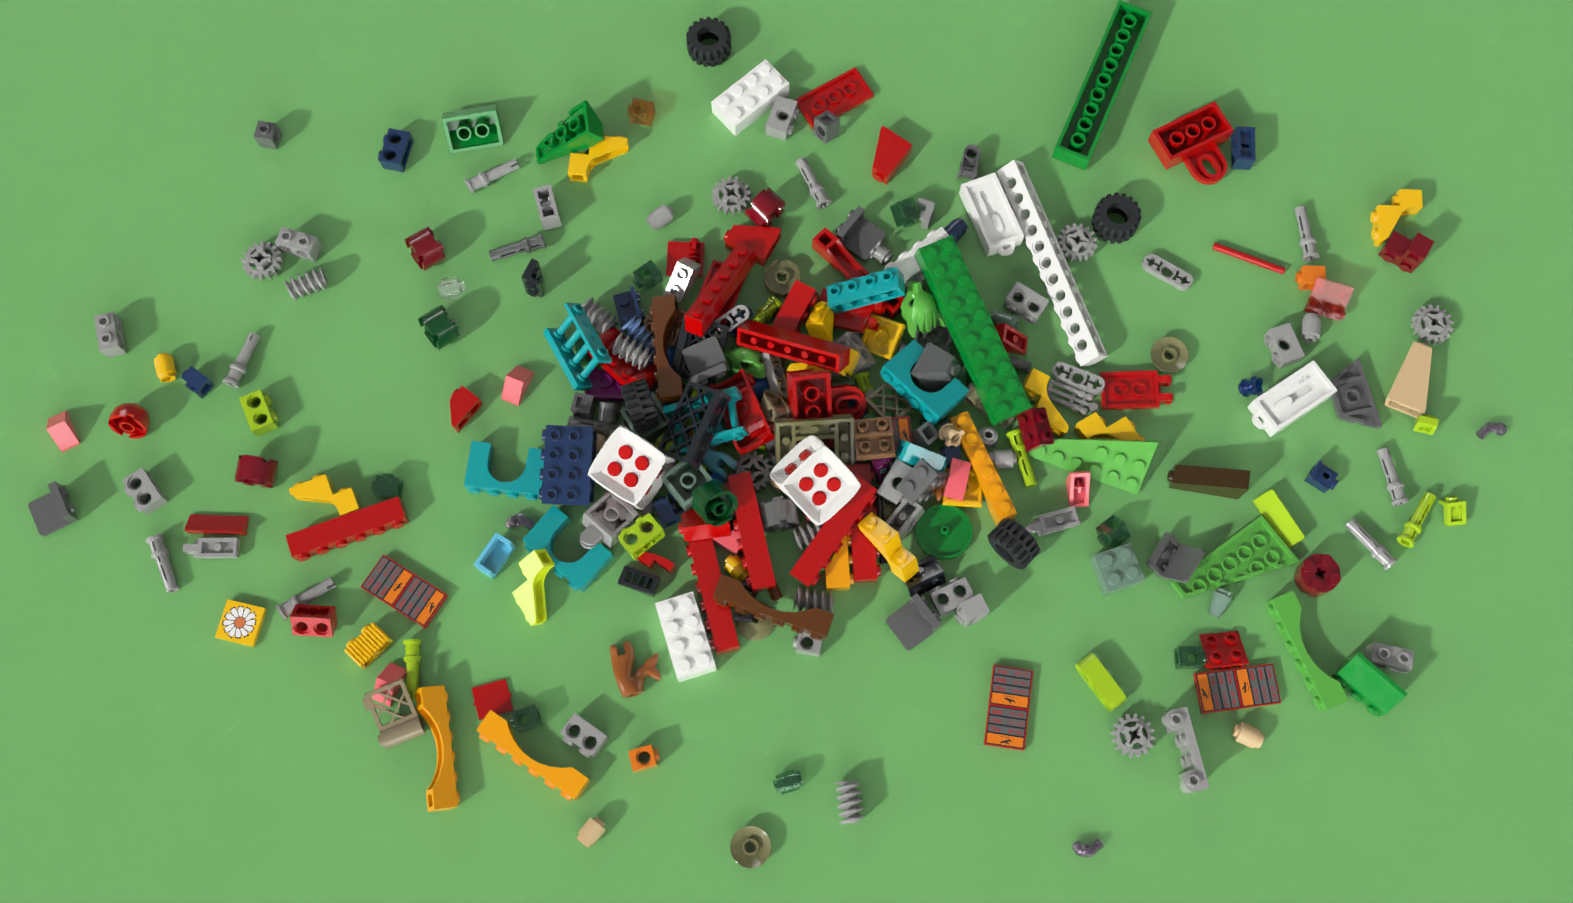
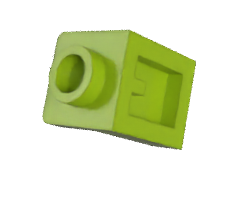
[1413,414,1439,435]
[1439,495,1467,526]

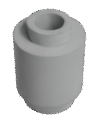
[646,204,674,230]
[1300,313,1321,343]
[988,449,1017,469]

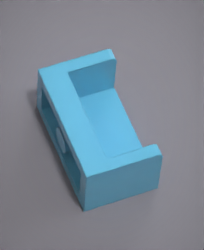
[473,532,516,580]

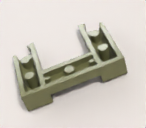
[774,414,854,466]

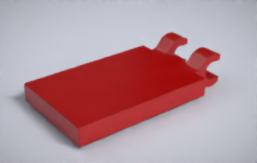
[818,288,886,334]
[1099,370,1173,410]

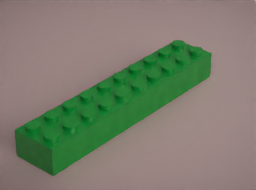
[1052,0,1152,171]
[914,235,1032,426]

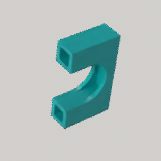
[880,340,969,426]
[464,441,544,501]
[522,505,614,593]

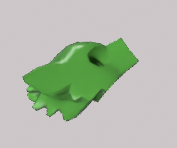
[901,281,946,338]
[724,346,766,378]

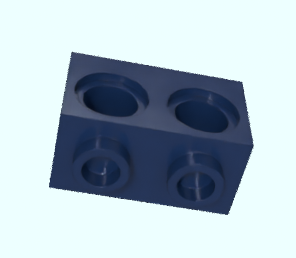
[1231,126,1256,170]
[378,128,414,172]

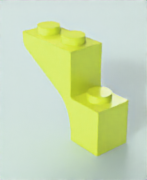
[512,549,555,626]

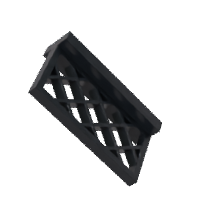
[672,316,729,396]
[657,381,731,469]

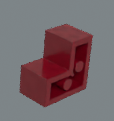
[1378,231,1435,274]

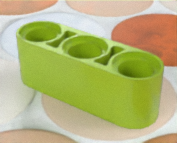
[1075,653,1127,712]

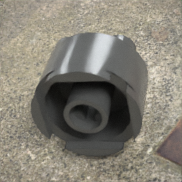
[758,496,799,533]

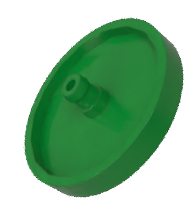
[916,504,972,560]

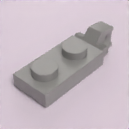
[1024,506,1081,536]
[183,538,240,559]

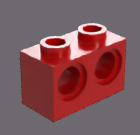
[290,604,338,637]

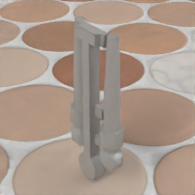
[1047,379,1098,416]

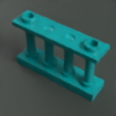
[543,302,612,391]
[663,386,749,456]

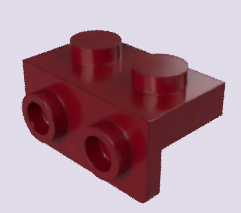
[1017,407,1055,452]

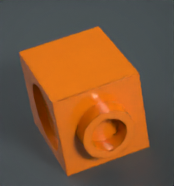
[1295,265,1326,290]
[628,745,660,773]

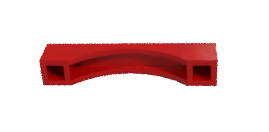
[812,227,904,320]

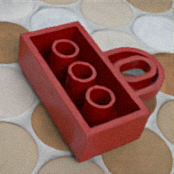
[1148,101,1234,185]
[786,368,866,448]

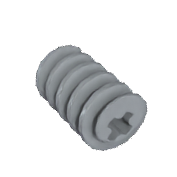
[285,266,328,300]
[581,297,618,333]
[612,332,655,371]
[792,522,824,551]
[793,587,835,613]
[835,781,865,825]

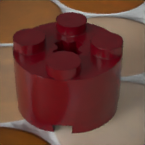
[744,187,786,227]
[404,226,446,271]
[234,455,279,489]
[1294,554,1341,597]

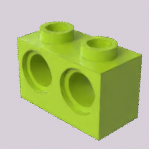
[239,389,279,437]
[618,513,665,560]

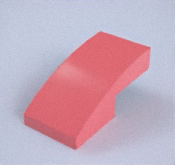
[943,458,971,501]

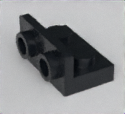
[521,258,544,298]
[903,555,946,597]

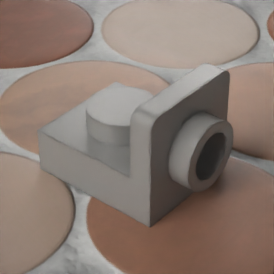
[916,198,935,230]

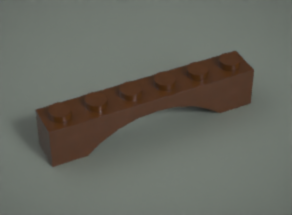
[649,294,685,406]
[713,574,834,641]

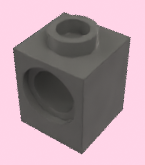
[813,110,840,144]
[254,121,282,150]
[570,392,597,420]

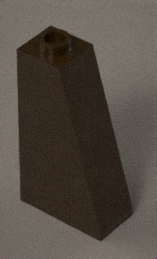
[1167,465,1250,499]

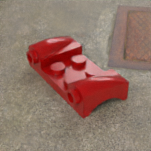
[587,327,658,390]
[709,368,775,455]

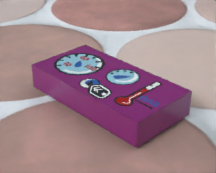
[871,458,893,486]

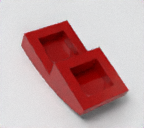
[636,552,676,574]

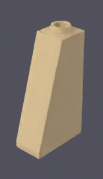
[1384,341,1432,418]

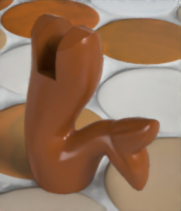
[610,641,661,698]

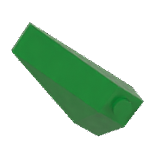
[536,100,604,164]

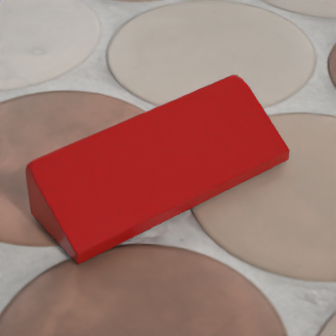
[184,514,249,535]

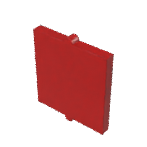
[472,679,513,720]

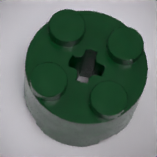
[418,305,460,350]
[692,479,738,527]

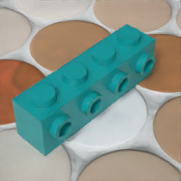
[827,267,905,314]

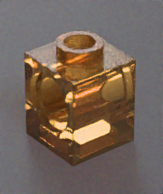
[627,98,656,127]

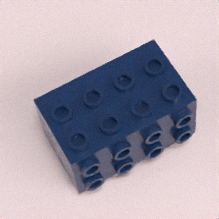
[539,425,597,506]

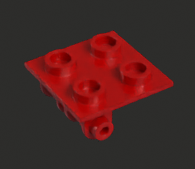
[666,238,705,277]
[1199,631,1249,670]

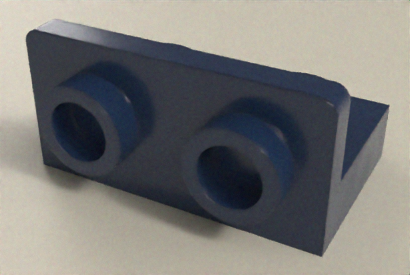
[613,286,645,327]

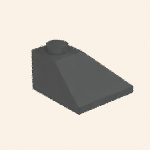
[911,342,962,393]

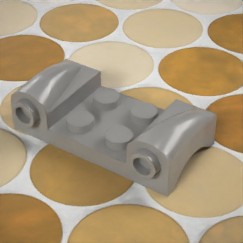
[1161,707,1210,795]

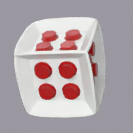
[588,425,675,510]
[769,435,861,526]

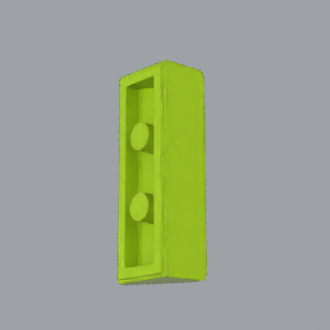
[1253,489,1305,548]

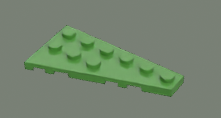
[1028,437,1158,495]
[1170,515,1300,599]

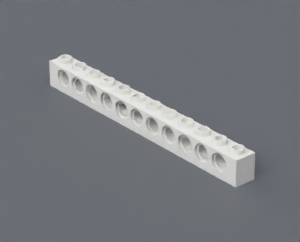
[997,160,1108,367]

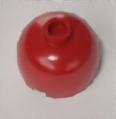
[108,403,150,439]

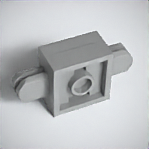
[580,491,639,549]

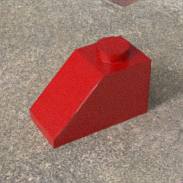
[994,323,1028,355]
[450,386,483,433]

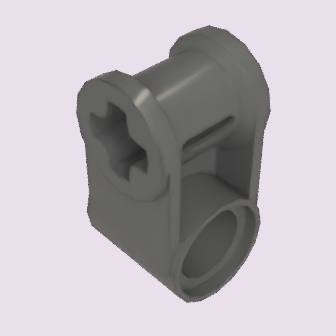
[957,145,980,180]
[598,401,621,423]

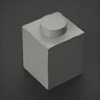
[911,421,938,448]

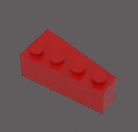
[772,280,819,359]

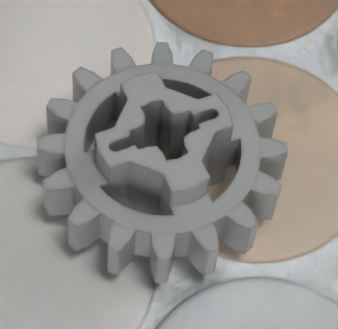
[711,176,751,216]
[1057,223,1097,263]
[241,241,284,281]
[1410,304,1454,345]
[732,451,773,493]
[1110,714,1156,758]

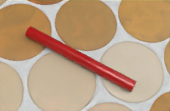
[1212,242,1285,275]

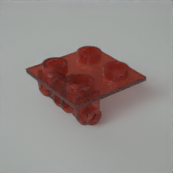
[1304,277,1354,321]

